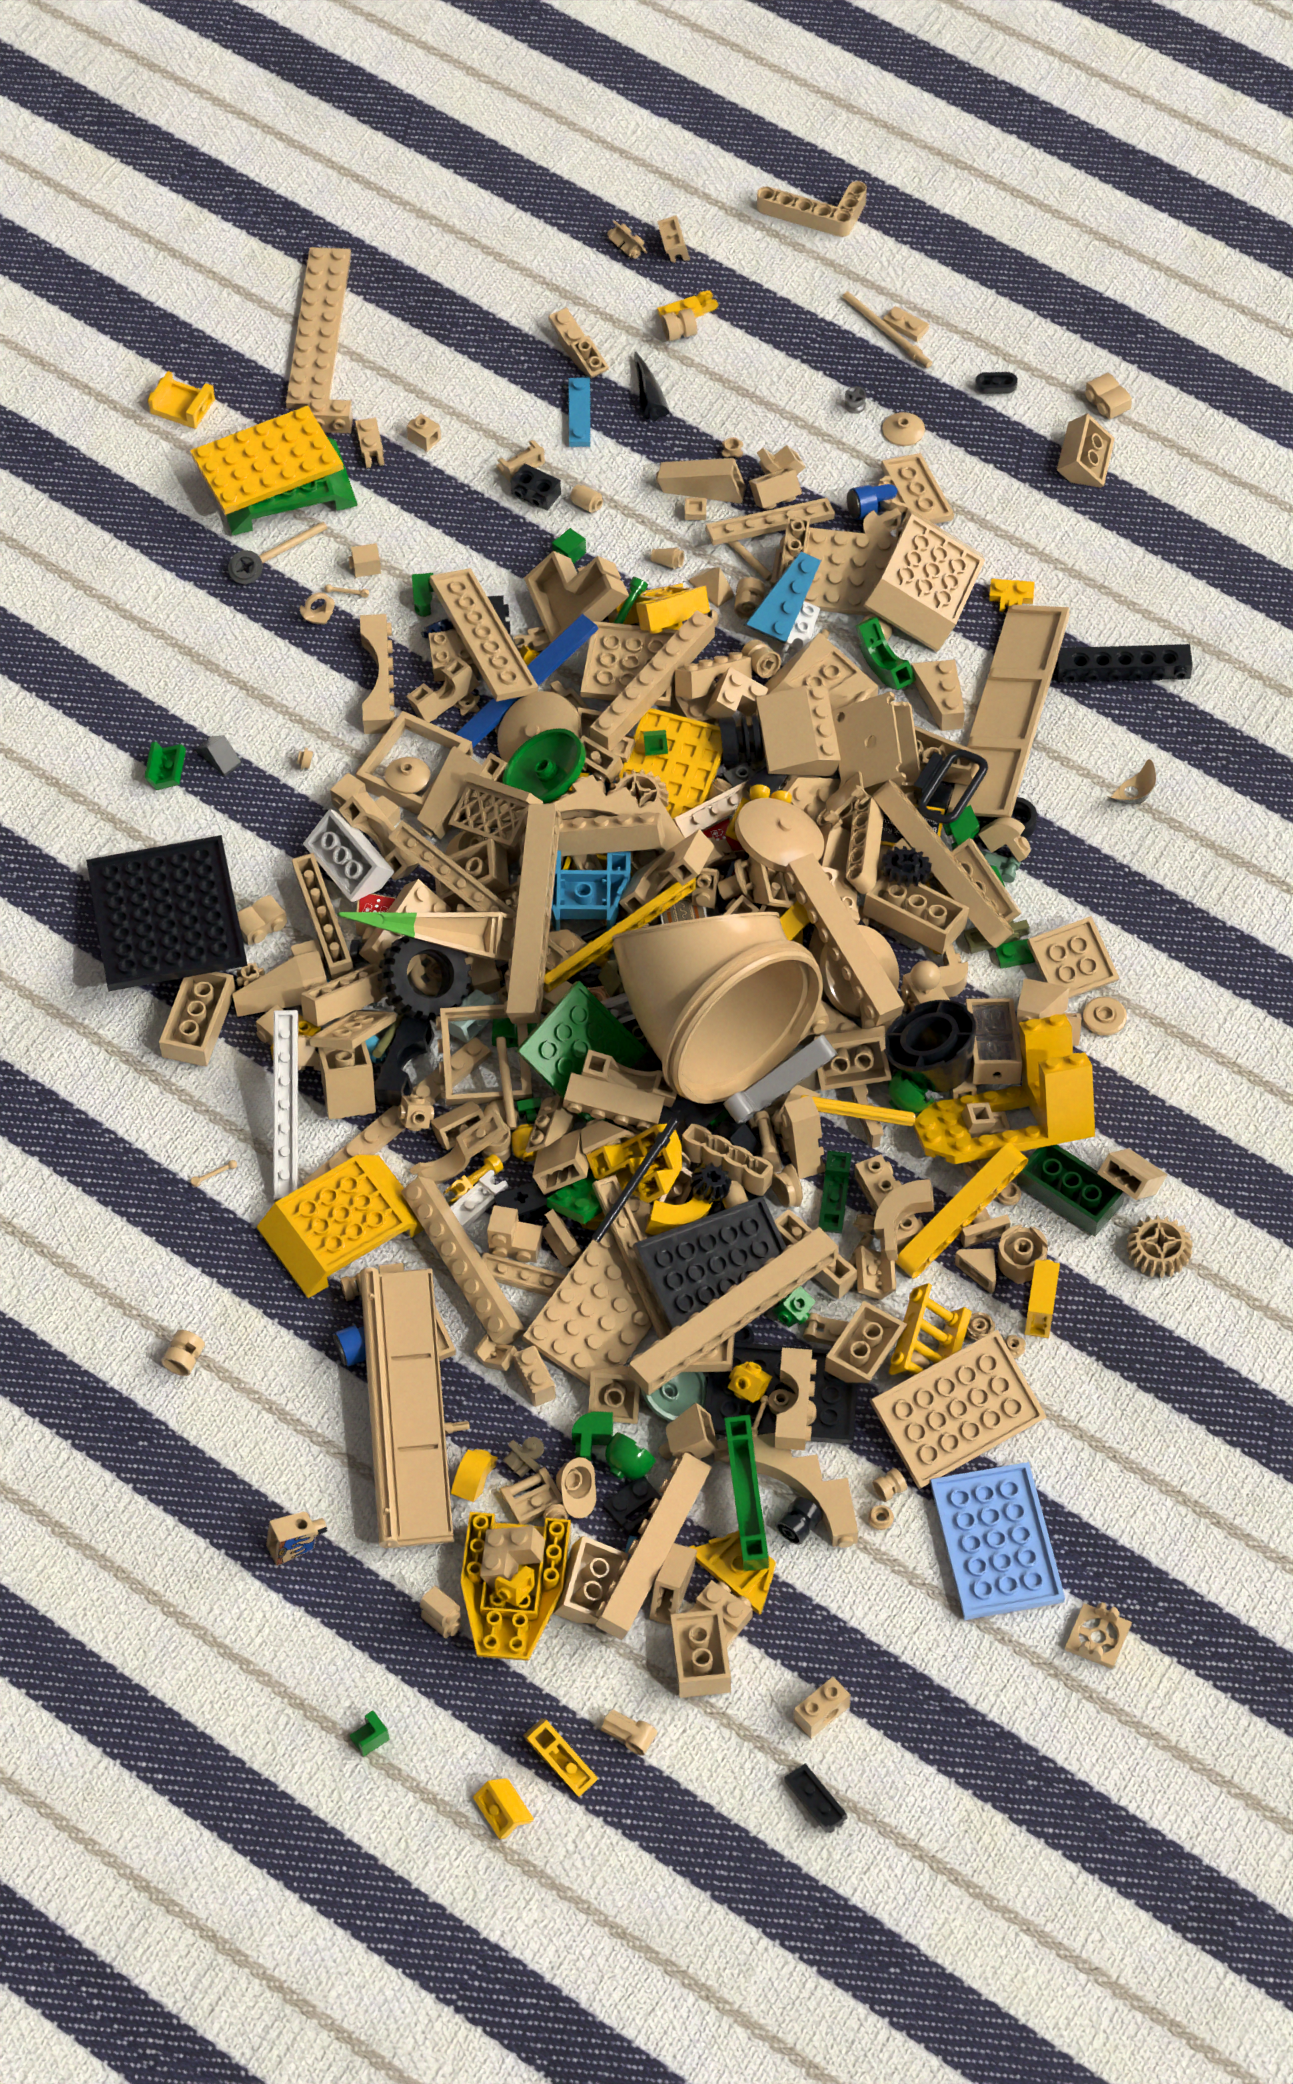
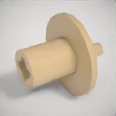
[718,859,755,903]

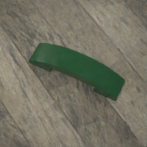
[818,1151,852,1234]

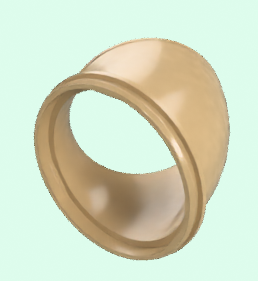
[612,912,823,1104]

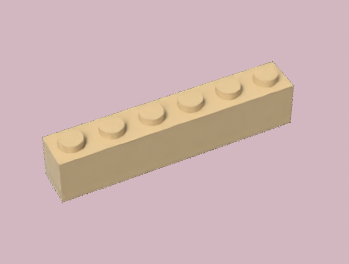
[521,812,665,856]
[291,853,354,980]

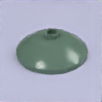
[640,1372,707,1422]

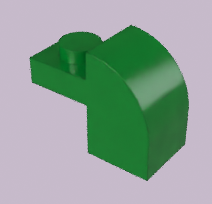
[572,1412,614,1462]

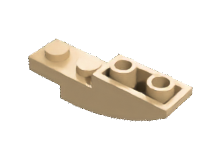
[548,307,609,378]

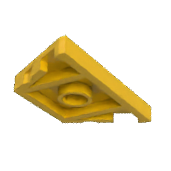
[689,1530,776,1615]

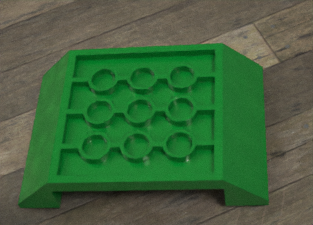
[226,437,357,536]

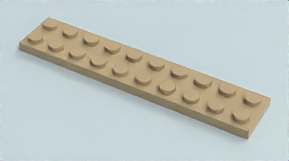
[286,247,351,409]

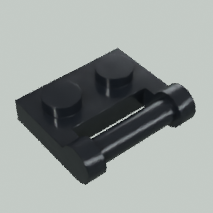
[603,1476,661,1537]

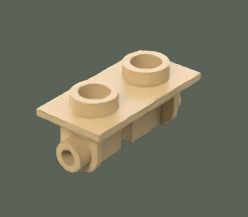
[607,220,647,259]

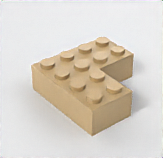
[524,551,629,643]

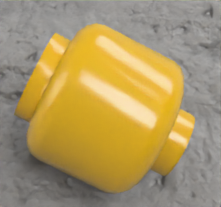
[511,1124,538,1162]

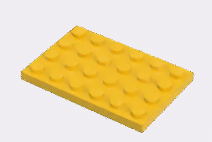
[190,405,344,515]

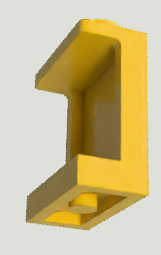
[148,371,215,429]

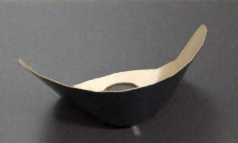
[1106,759,1156,804]

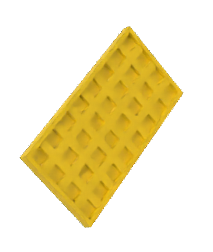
[603,708,723,877]

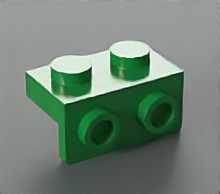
[145,742,186,790]

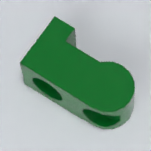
[412,573,435,617]

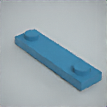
[569,378,591,447]

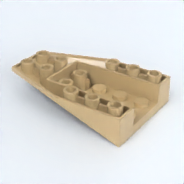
[736,632,878,758]

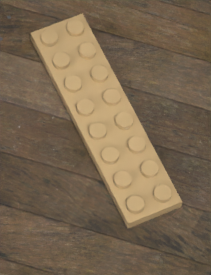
[429,568,539,701]

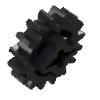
[880,846,932,887]

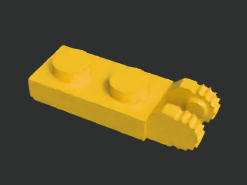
[657,290,718,318]

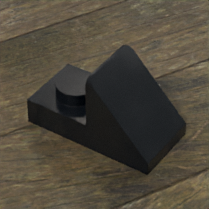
[712,1120,763,1156]

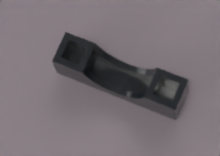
[374,1018,435,1106]

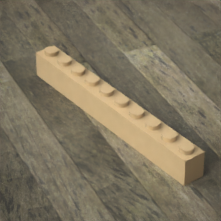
[504,804,561,1024]
[629,1227,839,1396]

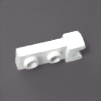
[782,601,820,653]
[450,1170,509,1229]

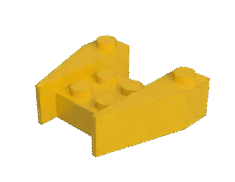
[608,583,710,634]

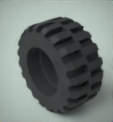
[378,936,472,1020]

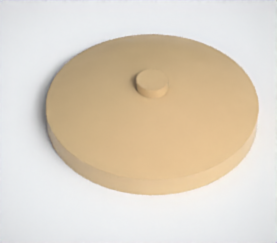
[497,691,582,763]
[735,798,824,873]
[820,925,899,1019]

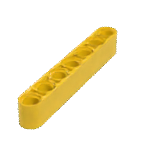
[895,1143,1028,1279]

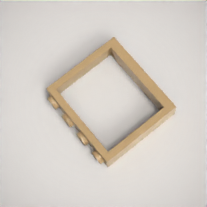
[355,711,473,815]
[436,1004,532,1106]

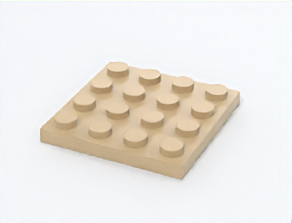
[580,621,678,707]

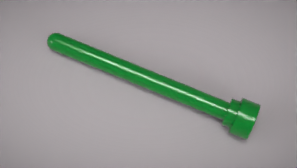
[614,576,648,624]

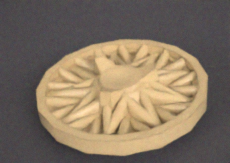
[1083,997,1127,1036]

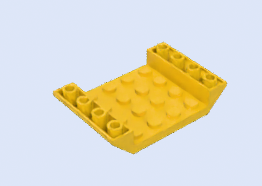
[256,1155,424,1298]

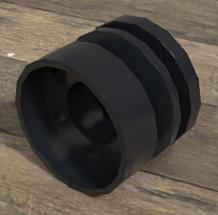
[718,714,764,765]

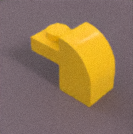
[451,1449,498,1502]

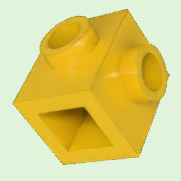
[728,1362,772,1403]

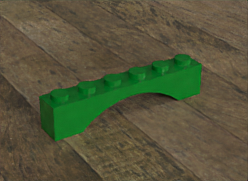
[725,1415,769,1571]

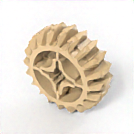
[607,769,669,808]
[1126,1214,1193,1279]

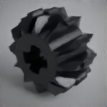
[689,1162,732,1204]

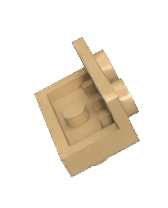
[855,1246,896,1300]

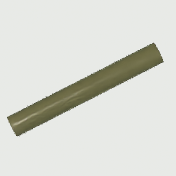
[373,1014,405,1058]

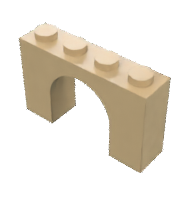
[619,829,714,915]

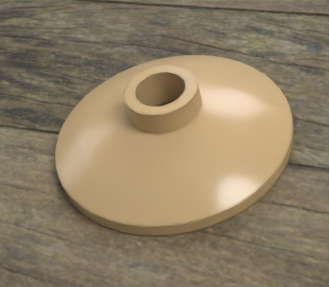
[882,412,925,446]
[385,757,430,794]

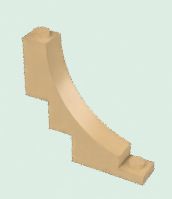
[713,1433,858,1548]

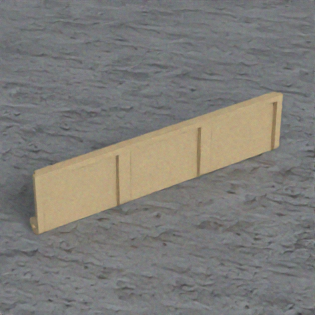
[946,605,1070,818]
[360,1268,454,1548]

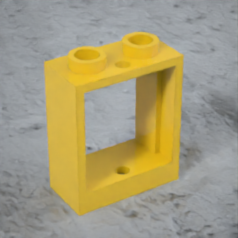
[1025,1260,1060,1338]

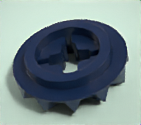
[421,618,454,638]

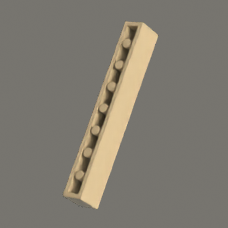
[590,610,715,752]
[785,853,905,1026]
[401,1176,526,1345]
[595,1452,712,1640]

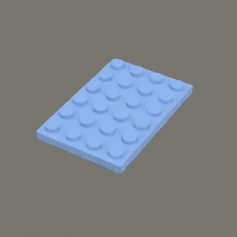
[930,1462,1065,1620]

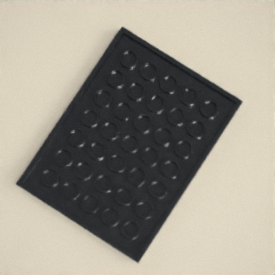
[86,835,248,992]

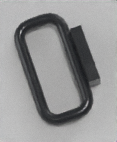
[914,749,988,824]

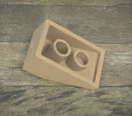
[670,1609,731,1698]

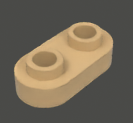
[768,1389,816,1425]

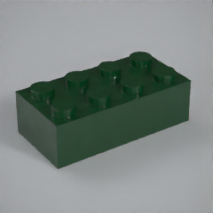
[1016,1144,1125,1237]

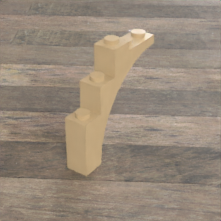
[547,775,684,855]

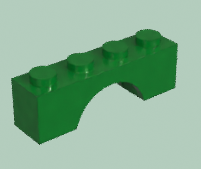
[943,805,1005,887]

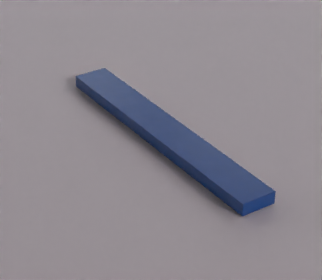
[456,614,599,748]

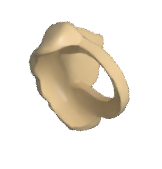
[300,592,335,625]

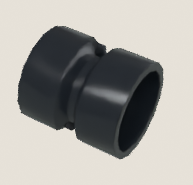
[775,1496,823,1545]

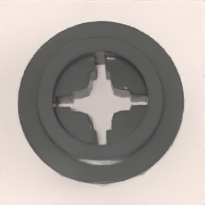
[229,550,264,585]

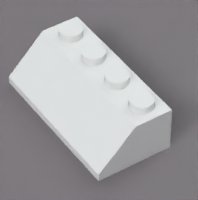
[303,809,395,902]

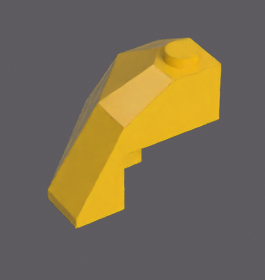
[586,1124,682,1203]

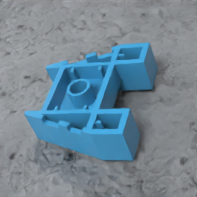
[551,851,631,931]

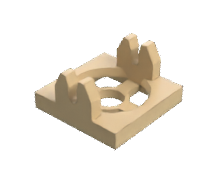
[1065,1602,1132,1669]

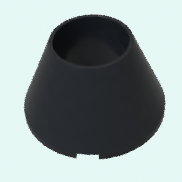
[884,1000,976,1092]

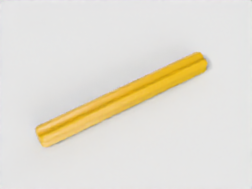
[800,1095,915,1126]

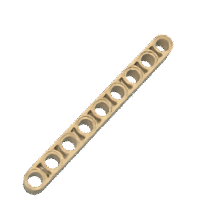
[872,779,1014,948]

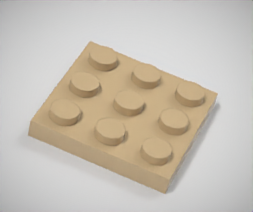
[1027,916,1119,999]

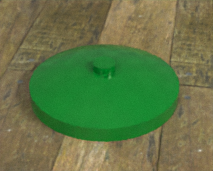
[503,728,586,804]

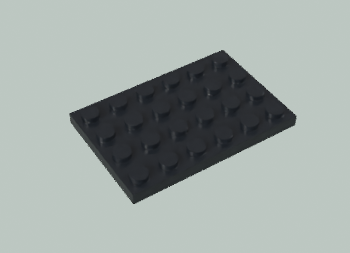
[632,1196,786,1331]
[705,1342,857,1445]

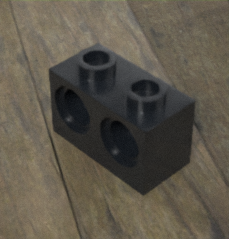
[511,463,561,511]

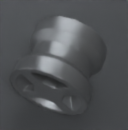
[844,386,866,414]

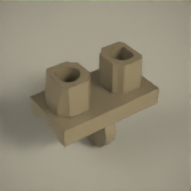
[503,1437,544,1478]

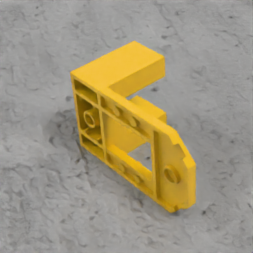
[913,1014,1095,1164]

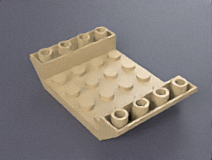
[863,509,985,652]
[779,517,903,616]

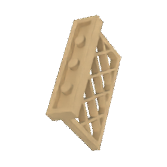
[448,772,543,848]

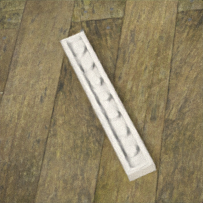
[273,1010,298,1201]

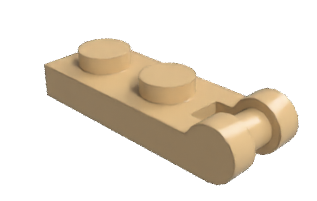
[803,1313,849,1346]

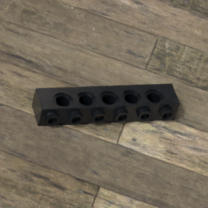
[1056,644,1193,683]

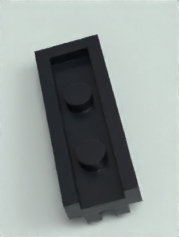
[784,1763,847,1833]

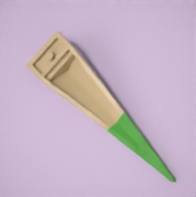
[337,912,517,962]

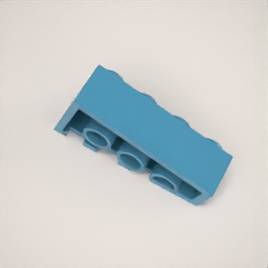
[743,552,821,643]

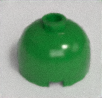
[887,1069,934,1114]
[605,1432,656,1480]

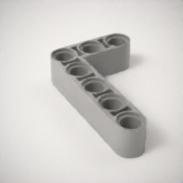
[723,1035,838,1124]

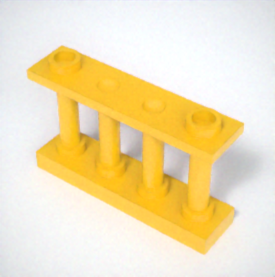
[888,1283,972,1375]

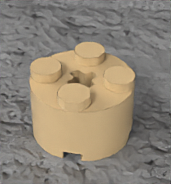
[997,1225,1048,1284]

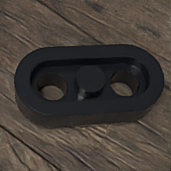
[975,372,1018,394]

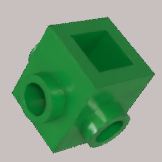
[772,1286,816,1328]

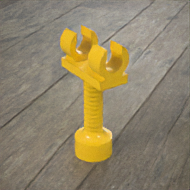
[443,1154,503,1204]

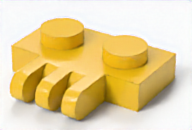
[989,579,1035,612]

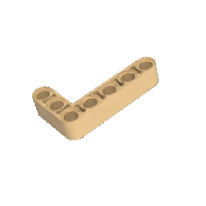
[757,181,867,237]
[816,795,884,894]

